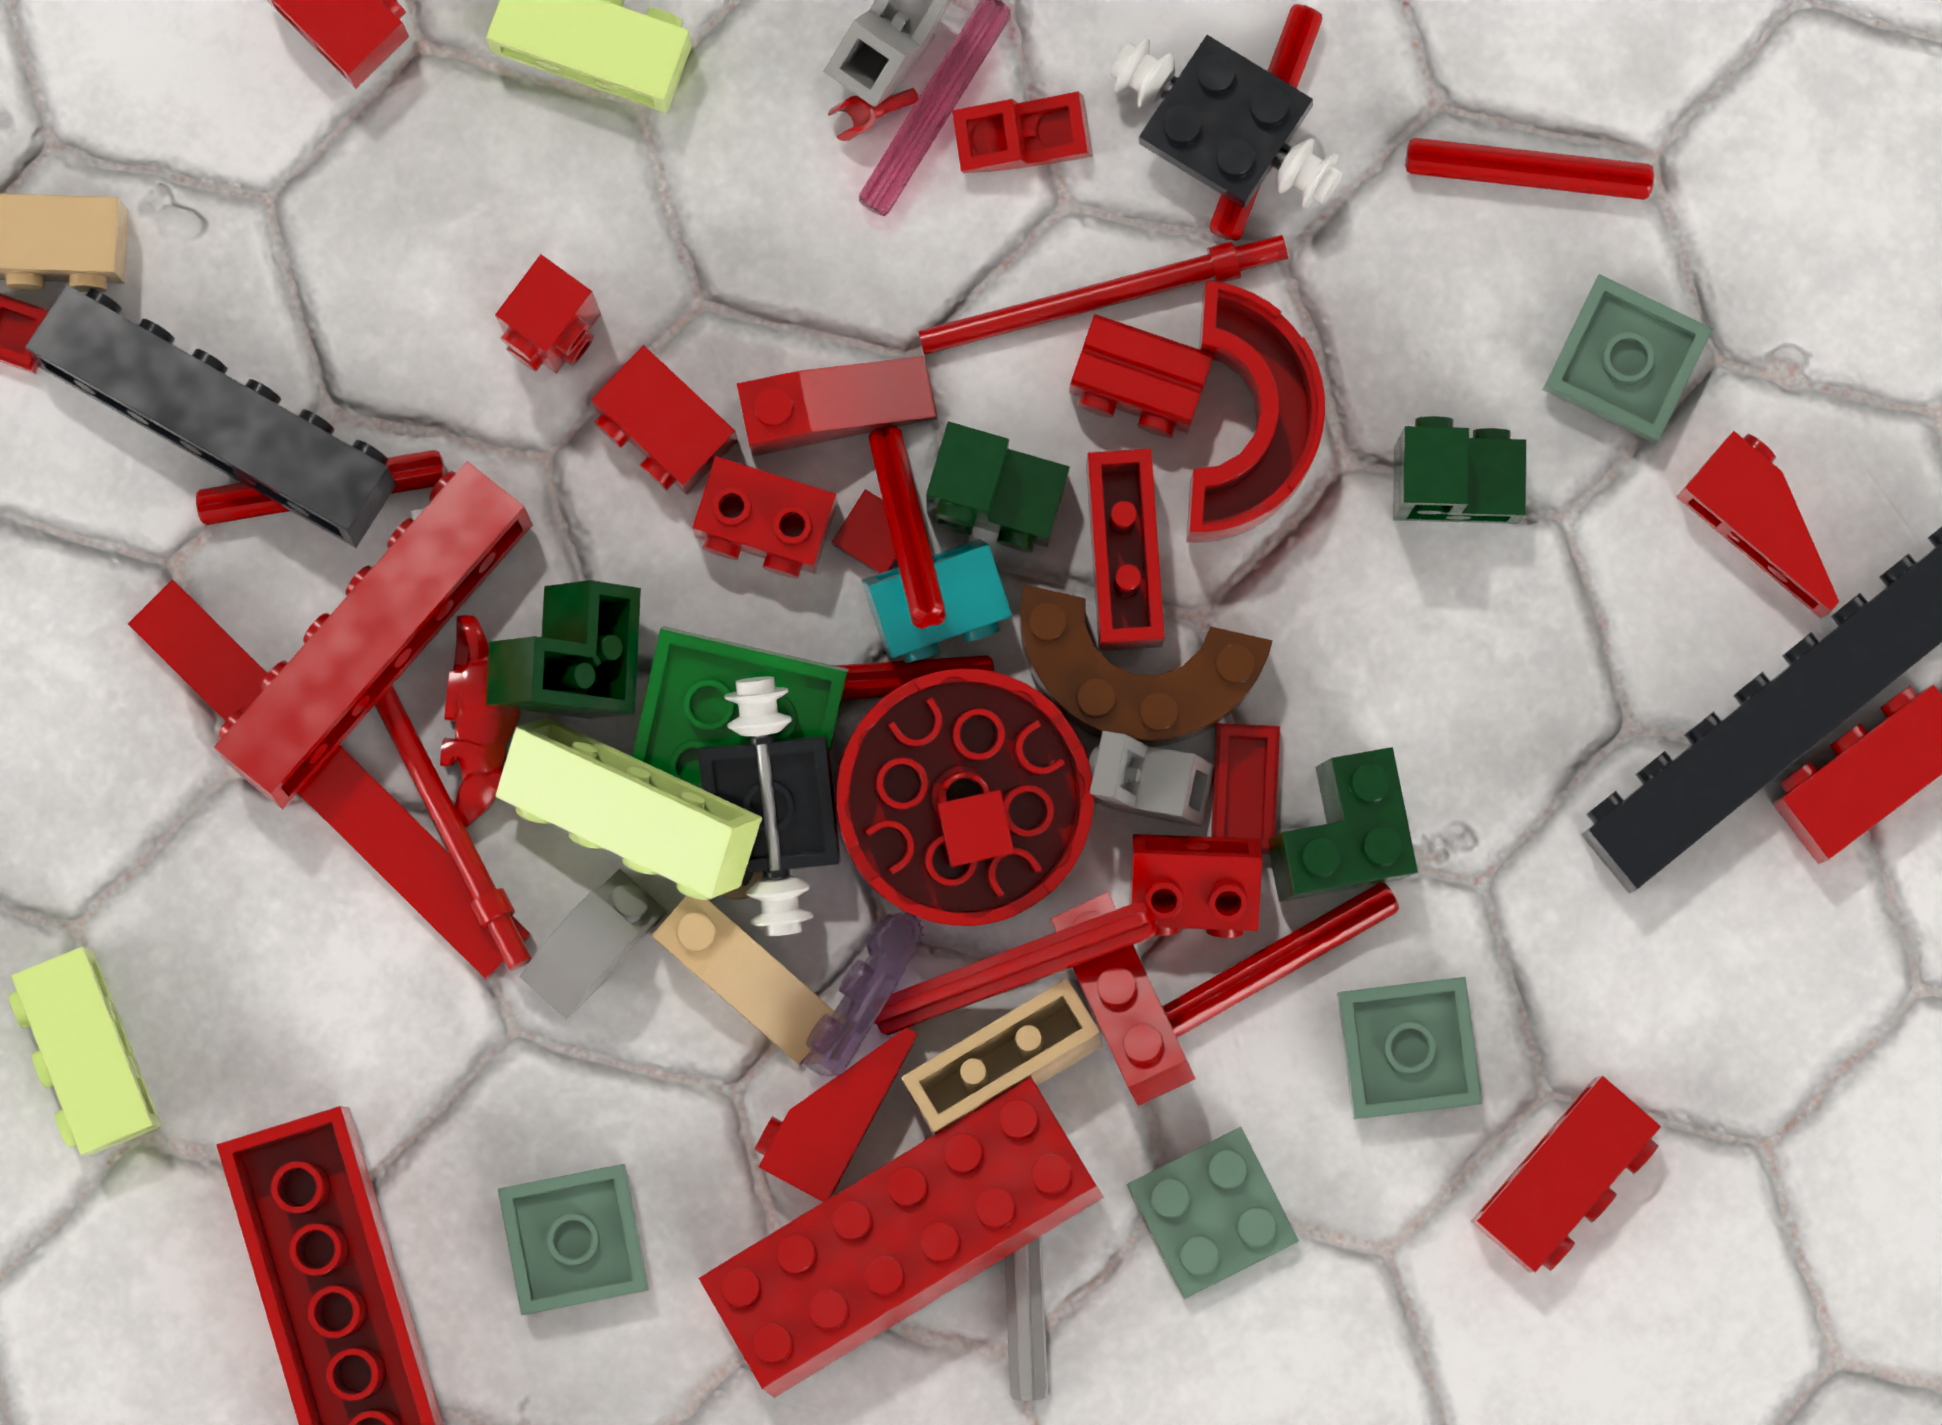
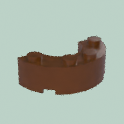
[1020,584,1273,747]

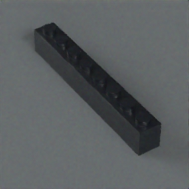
[1581,526,1942,894]

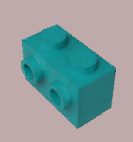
[861,539,1013,663]

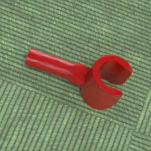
[828,88,919,141]

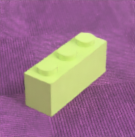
[486,0,692,114]
[8,946,162,1156]

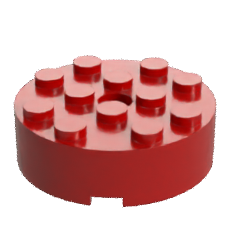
[834,668,1094,926]

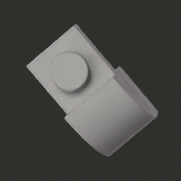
[823,0,952,107]
[1089,731,1215,827]
[519,869,667,1020]

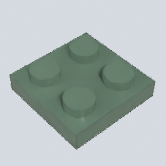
[1542,274,1713,444]
[1337,977,1482,1120]
[1126,1127,1299,1299]
[498,1164,649,1315]

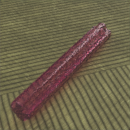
[859,0,1011,216]

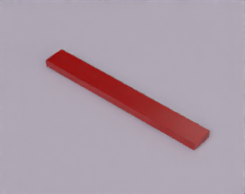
[128,579,532,980]

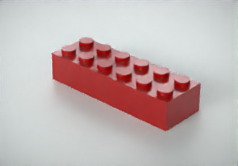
[699,1076,1104,1398]
[216,1106,444,1425]

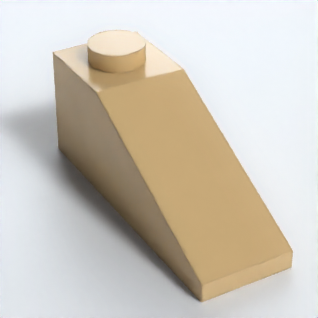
[651,895,841,1065]

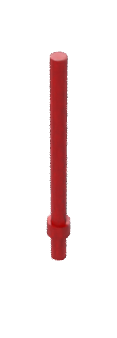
[918,235,1288,355]
[374,685,532,971]

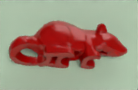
[440,615,521,828]

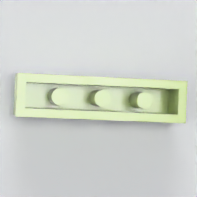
[495,717,762,900]

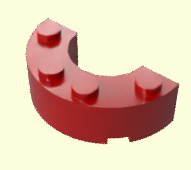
[1186,280,1325,543]

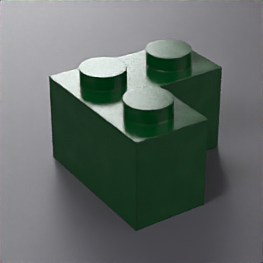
[1393,416,1526,524]
[926,421,1070,552]
[486,580,641,719]
[1268,747,1418,902]

